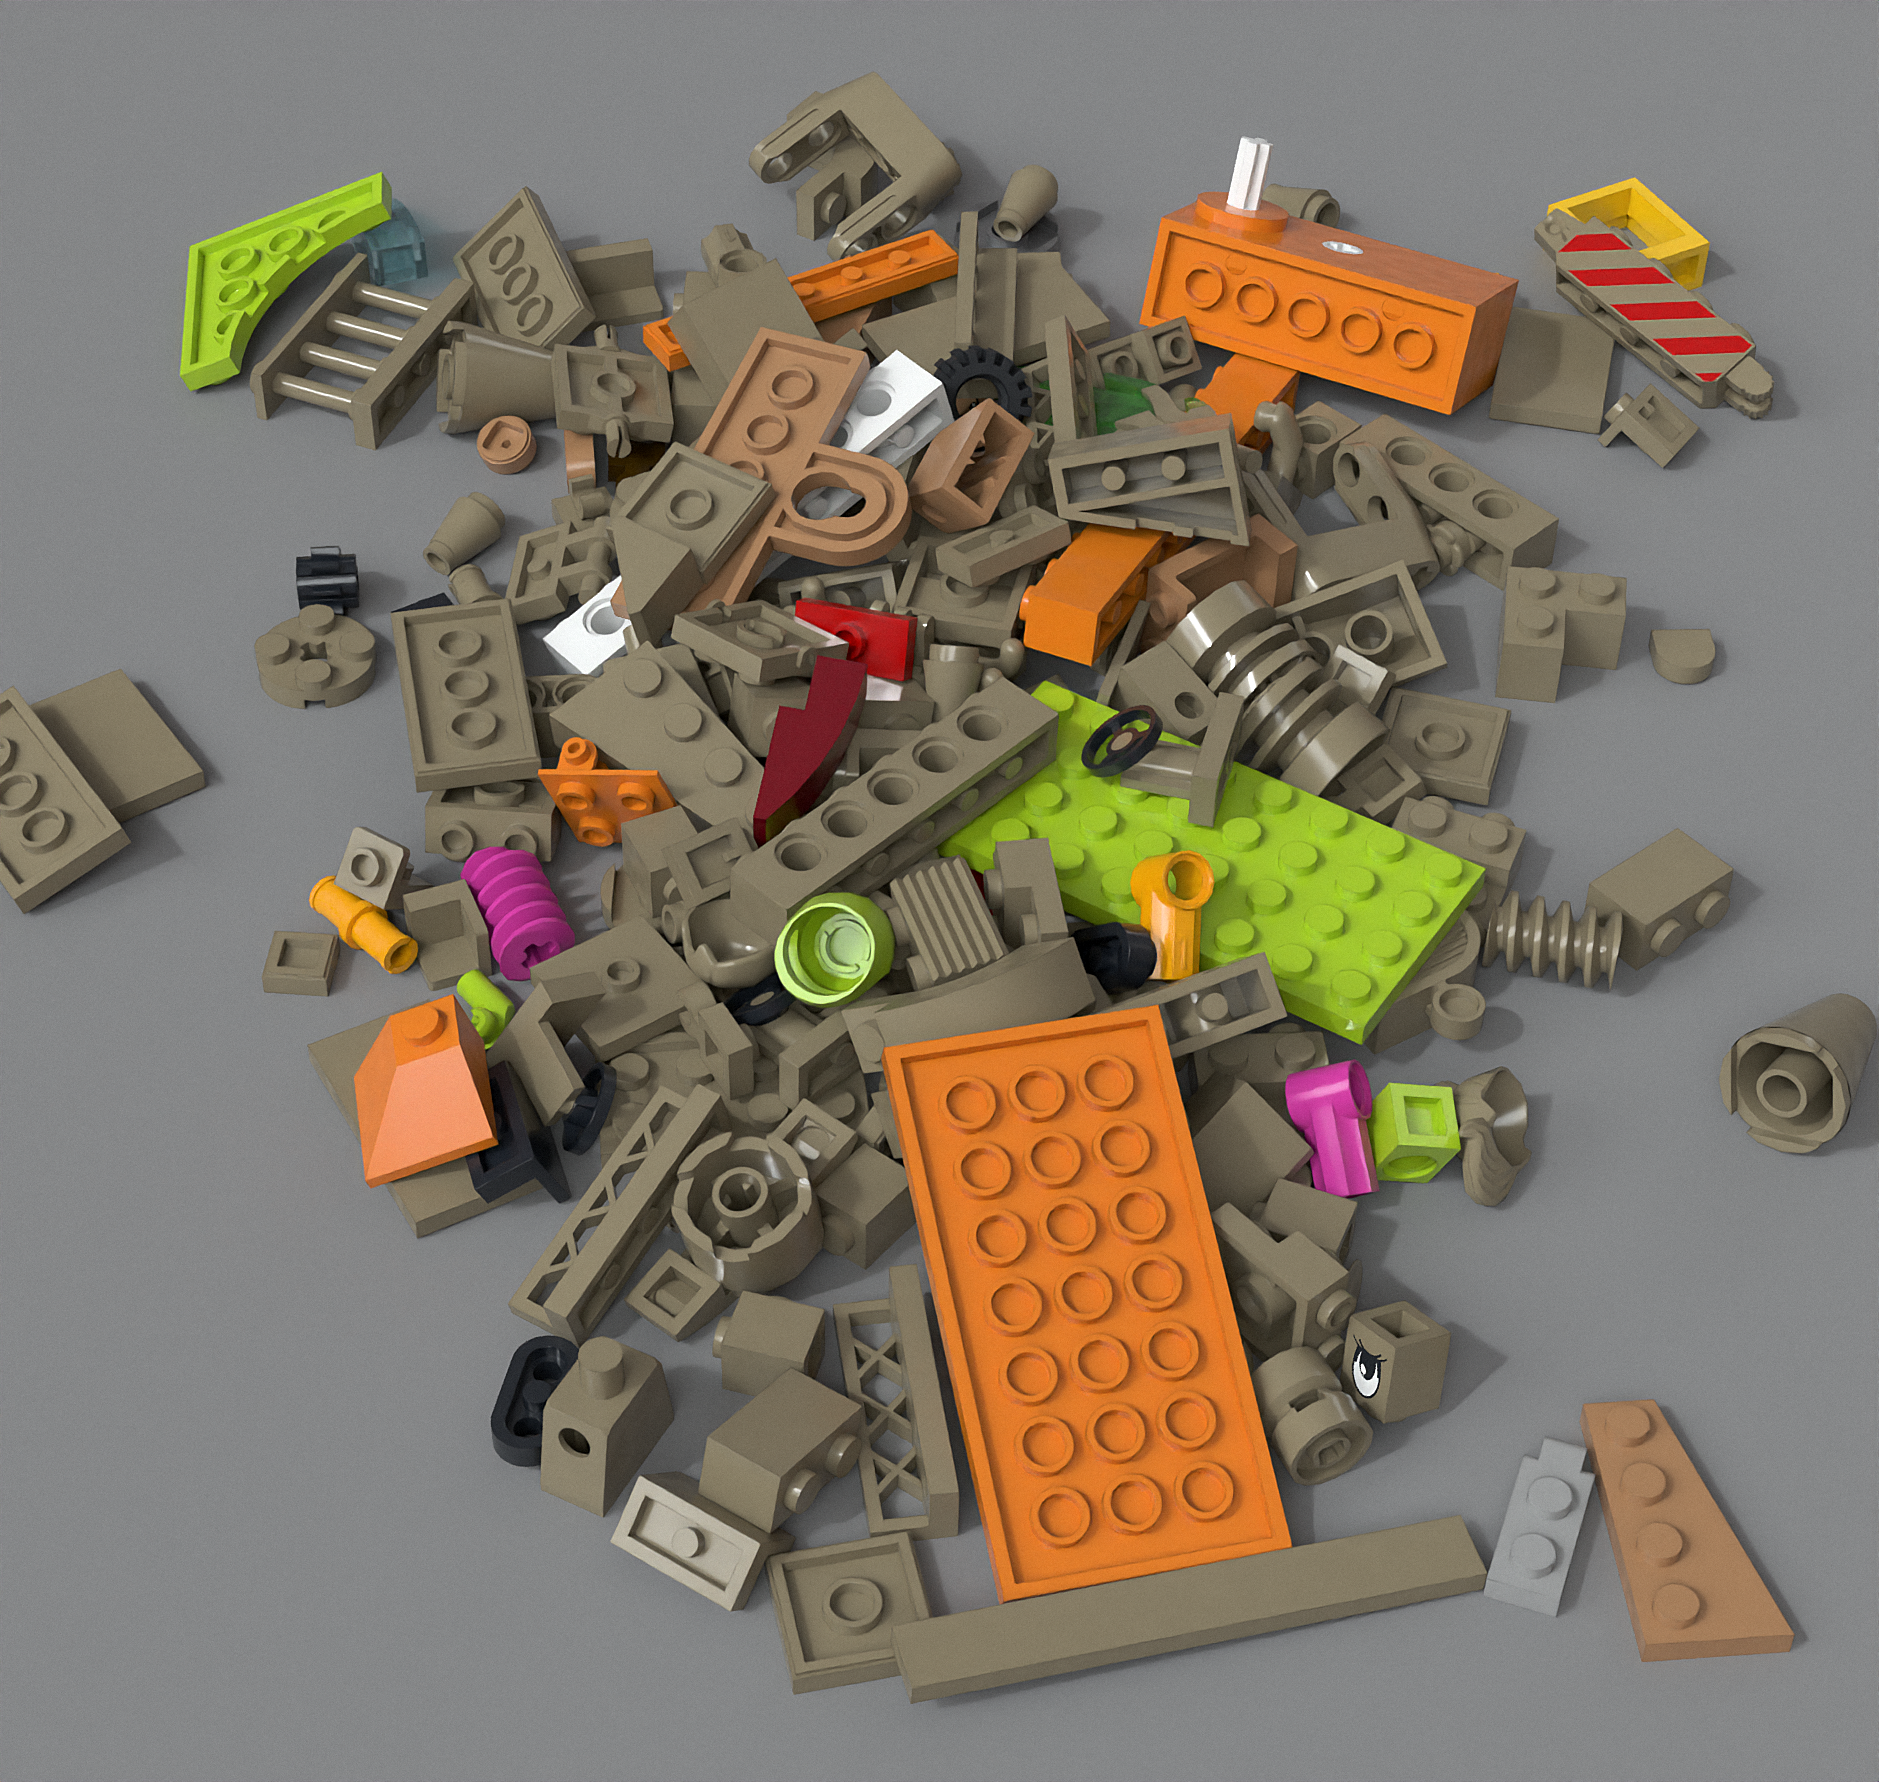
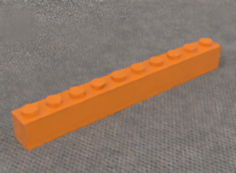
[1019,353,1301,666]

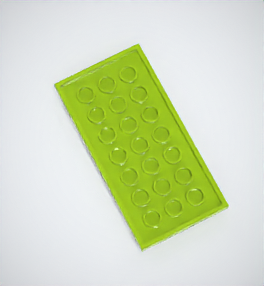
[935,680,1486,1045]

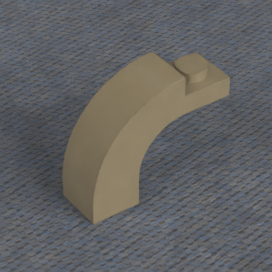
[787,91,878,241]
[841,937,1095,1073]

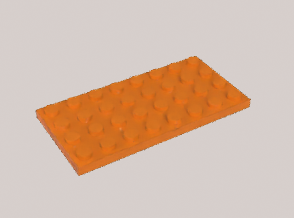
[881,1005,1293,1605]

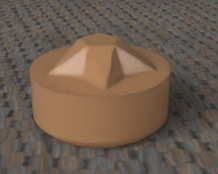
[477,416,537,474]

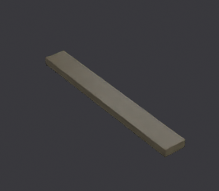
[890,1515,1488,1704]

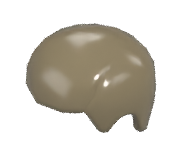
[682,898,776,990]

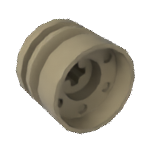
[1166,580,1320,714]
[1234,658,1390,798]

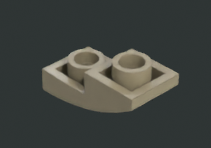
[1087,316,1202,406]

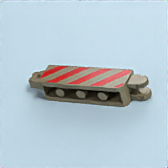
[1534,208,1774,420]

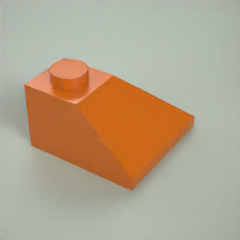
[354,994,498,1188]

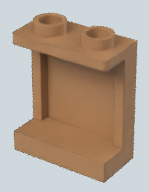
[1141,513,1298,655]

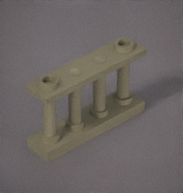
[250,252,478,451]

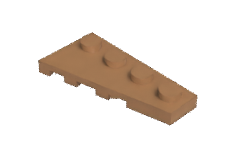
[1579,1399,1795,1662]

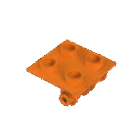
[537,737,678,847]

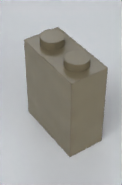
[667,258,825,408]

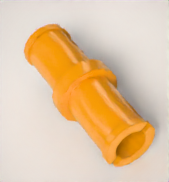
[309,875,418,974]

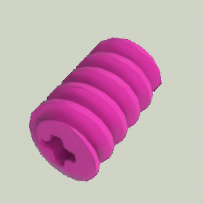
[460,847,575,982]

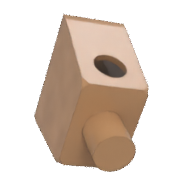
[907,398,1035,534]

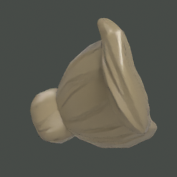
[1432,1066,1532,1207]

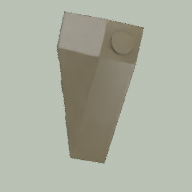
[1274,559,1447,689]

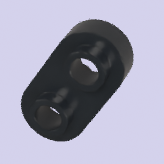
[1070,922,1157,996]
[491,1335,579,1467]

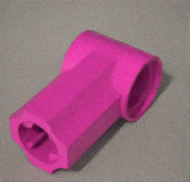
[1285,1059,1380,1199]

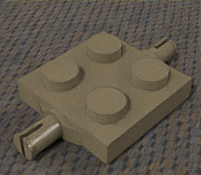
[551,325,674,458]

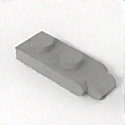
[1483,1436,1596,1617]

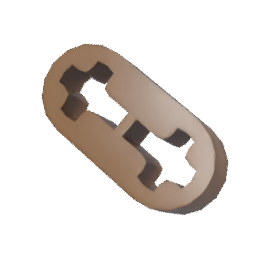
[564,430,596,494]

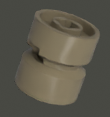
[1250,1346,1373,1486]

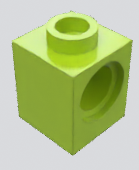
[1366,1082,1461,1183]

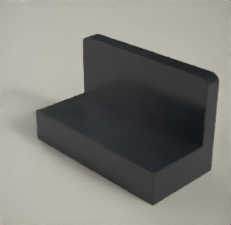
[465,1060,572,1204]

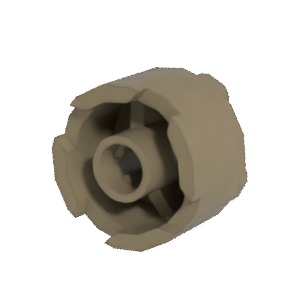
[672,1132,825,1298]

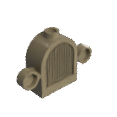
[1364,910,1486,1055]

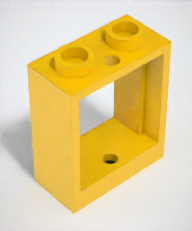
[1547,177,1710,291]

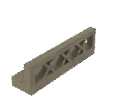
[954,211,1018,399]
[1022,314,1098,517]
[508,1084,733,1348]
[833,1264,959,1541]

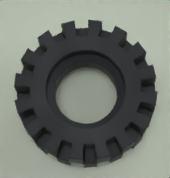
[933,345,1032,452]

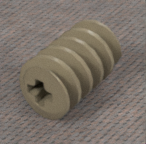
[1482,890,1624,992]

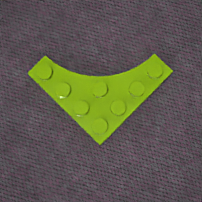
[180,172,392,392]

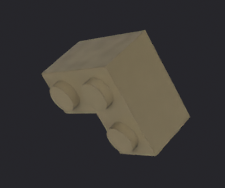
[1495,566,1627,703]

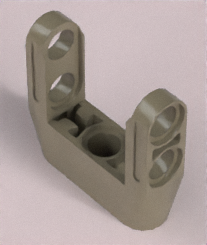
[749,71,962,262]
[1241,441,1440,601]

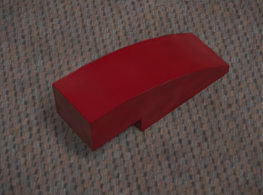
[753,655,868,848]

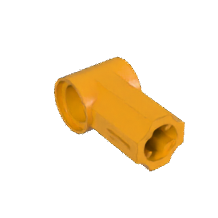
[1130,850,1215,984]

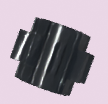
[296,546,360,616]

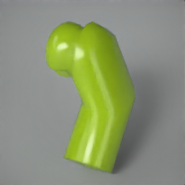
[456,969,516,1050]

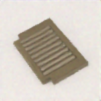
[1096,599,1151,708]

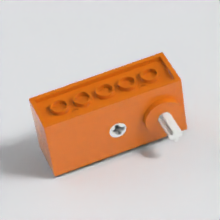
[1139,136,1519,415]

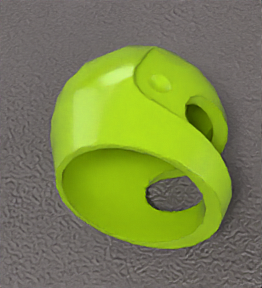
[774,892,896,1008]

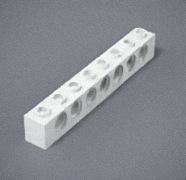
[543,350,954,678]

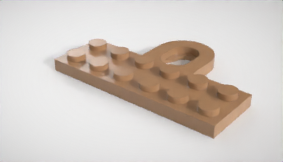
[610,327,912,631]

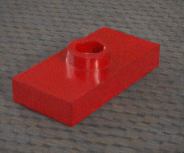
[795,597,918,681]

